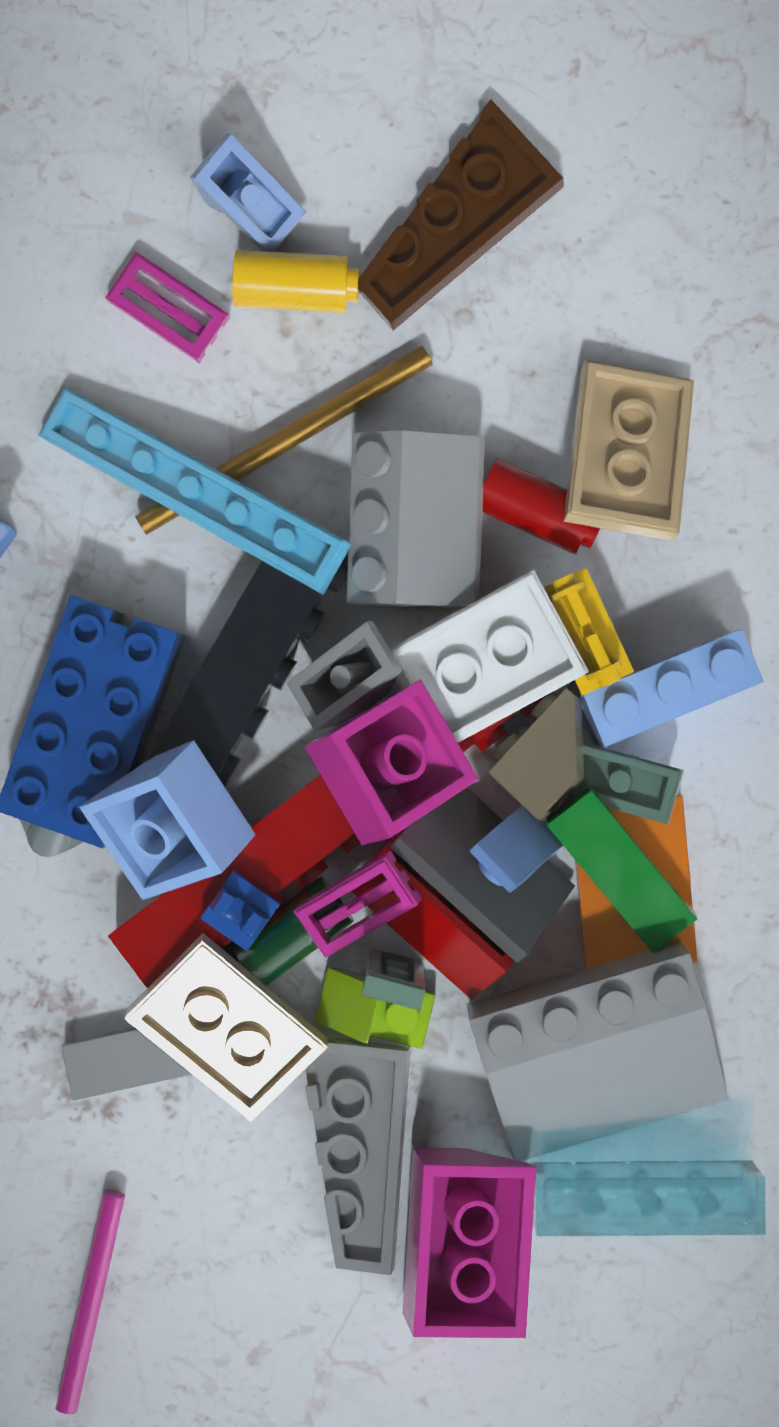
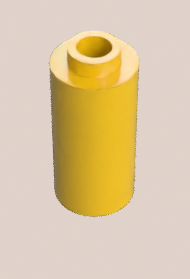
[232,250,359,313]

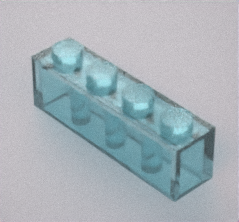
[531,1160,766,1236]

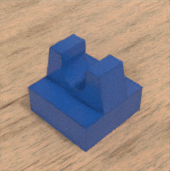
[200,869,281,951]

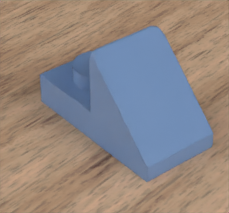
[190,133,306,252]

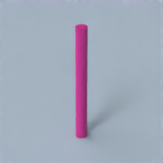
[55,1190,125,1414]

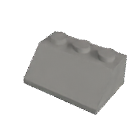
[347,430,485,608]

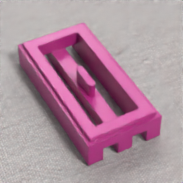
[105,252,230,363]
[294,850,422,958]

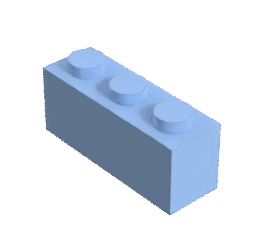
[577,629,764,747]

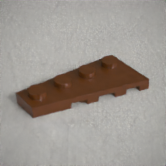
[358,99,564,331]

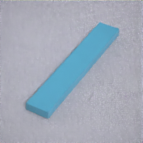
[38,387,351,595]

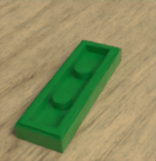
[546,786,697,953]

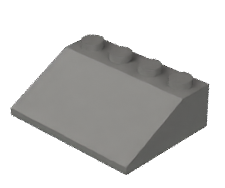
[467,940,729,1161]

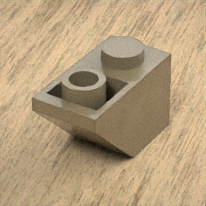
[488,688,584,821]

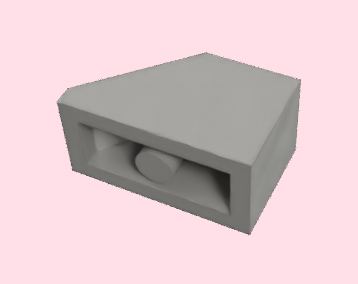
[286,621,402,731]

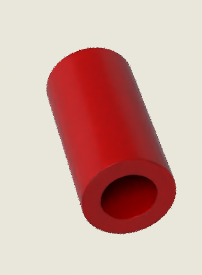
[482,457,600,555]

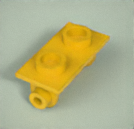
[544,568,634,696]

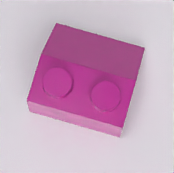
[304,679,479,846]

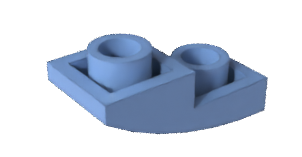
[470,806,564,893]

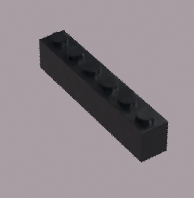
[147,552,348,787]

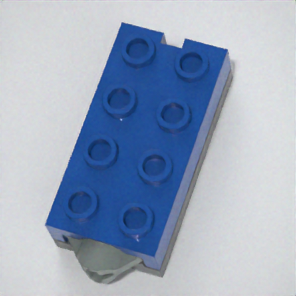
[0,595,186,857]

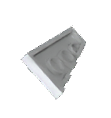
[305,1038,411,1275]

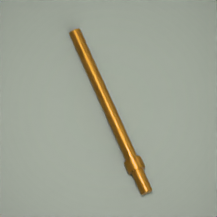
[135,346,433,535]

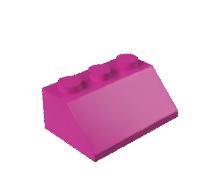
[403,1147,536,1338]

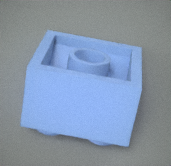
[79,740,256,900]

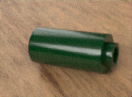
[231,876,354,986]

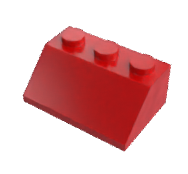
[351,829,514,1000]

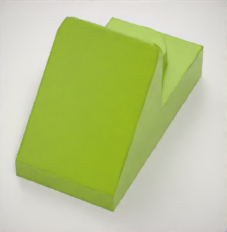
[315,966,436,1049]

